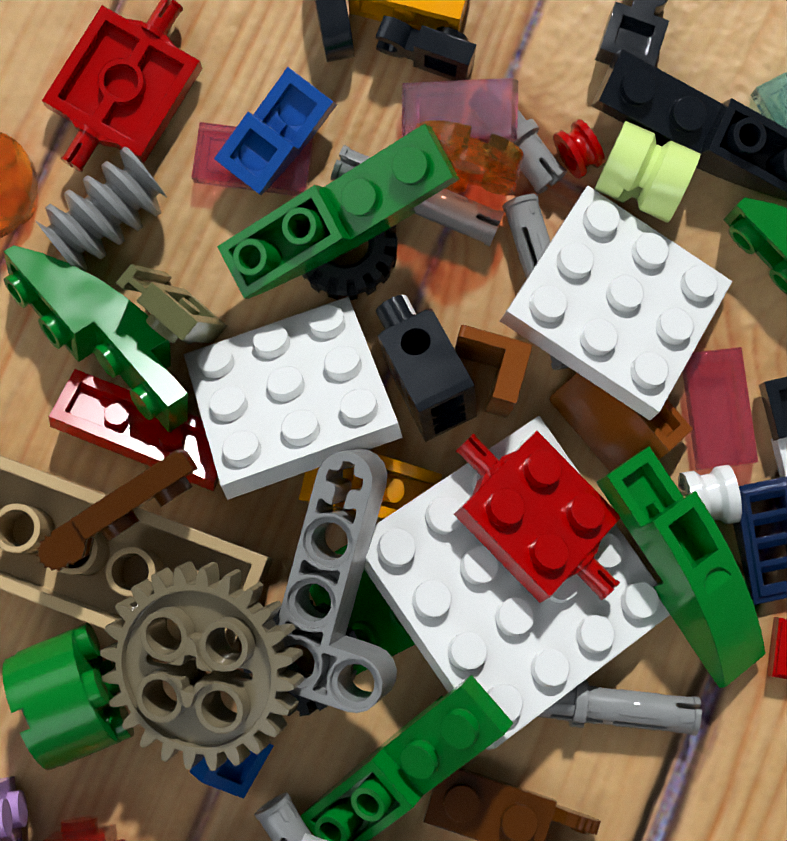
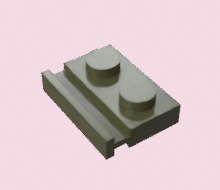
[116,264,227,344]

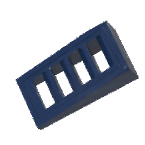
[733,476,787,605]

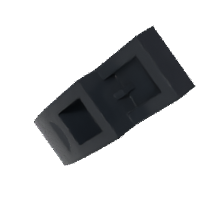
[591,49,787,201]

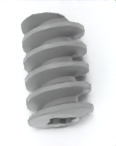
[35,147,167,271]

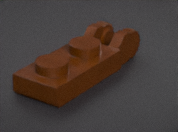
[36,450,199,571]
[423,768,601,841]

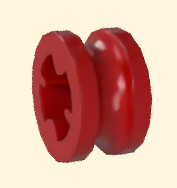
[553,119,605,179]

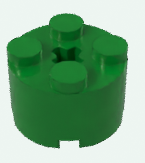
[2,623,134,770]

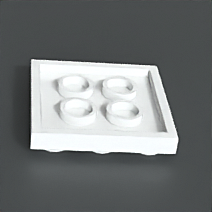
[500,185,732,421]
[184,297,403,500]

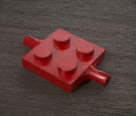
[42,0,203,172]
[454,431,621,603]

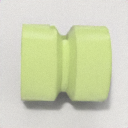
[594,120,701,223]

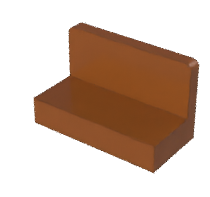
[455,325,533,418]
[550,373,693,472]

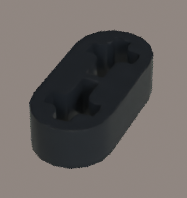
[315,0,355,62]

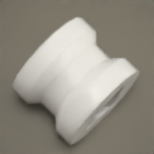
[678,464,742,524]

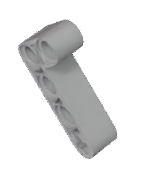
[276,449,397,713]

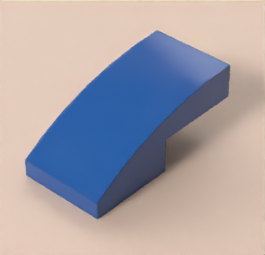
[214,67,338,195]

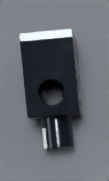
[376,295,477,442]

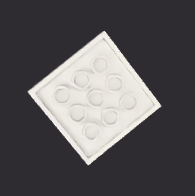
[364,416,670,750]

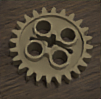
[100,561,304,771]

